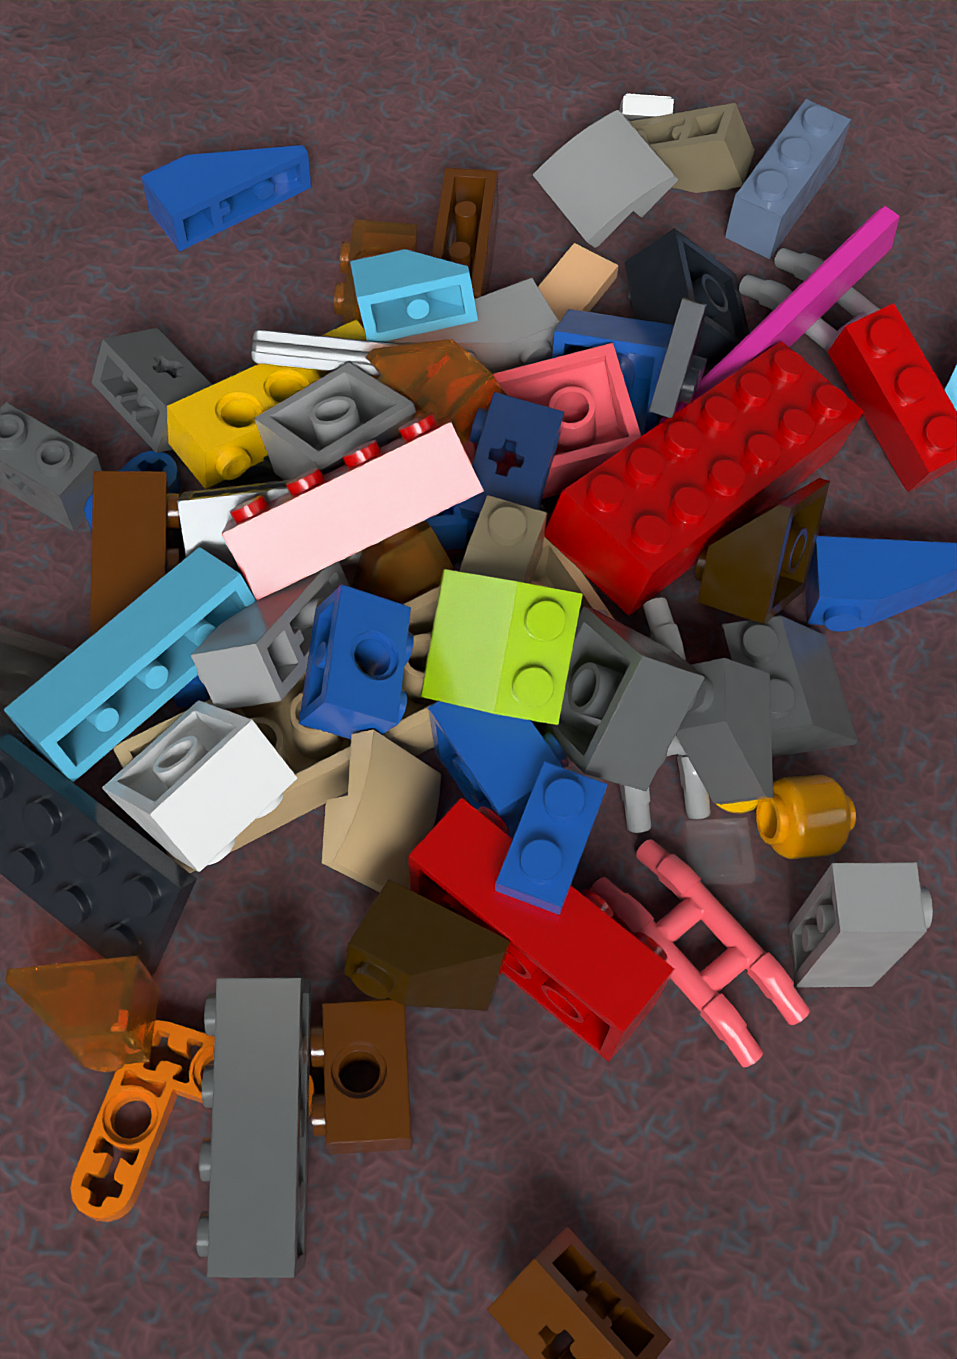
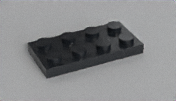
[0,728,197,985]

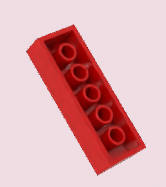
[544,341,865,616]

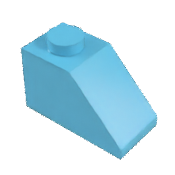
[350,249,478,342]

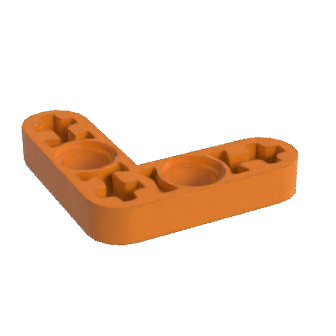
[70,1020,316,1222]

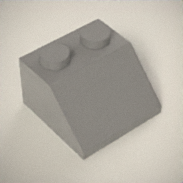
[254,362,416,481]

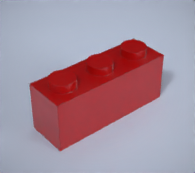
[827,303,957,492]

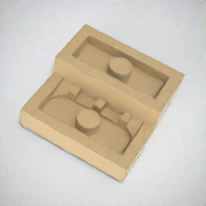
[322,729,441,892]

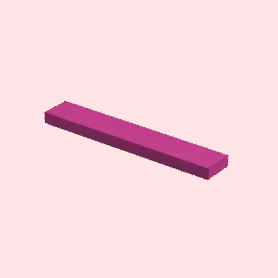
[659,206,900,424]

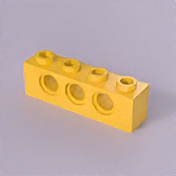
[167,320,393,489]

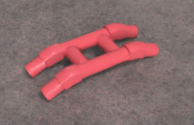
[590,839,810,1067]

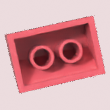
[446,343,641,499]

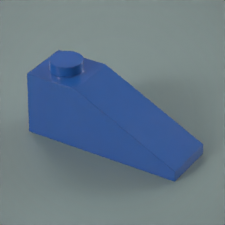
[141,145,311,252]
[805,536,957,632]

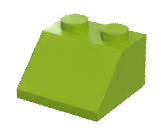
[420,569,583,725]

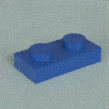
[495,761,608,915]

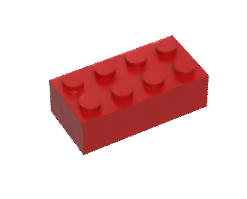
[408,798,675,1062]

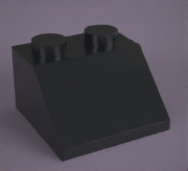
[624,228,750,364]

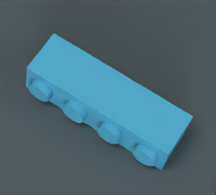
[4,547,256,782]

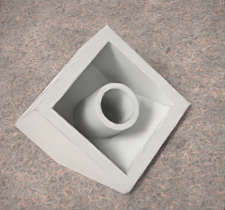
[102,700,298,872]

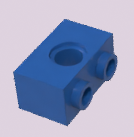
[299,584,414,739]

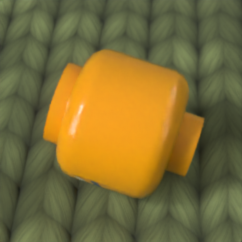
[756,775,856,859]

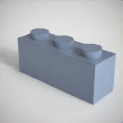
[725,99,851,259]

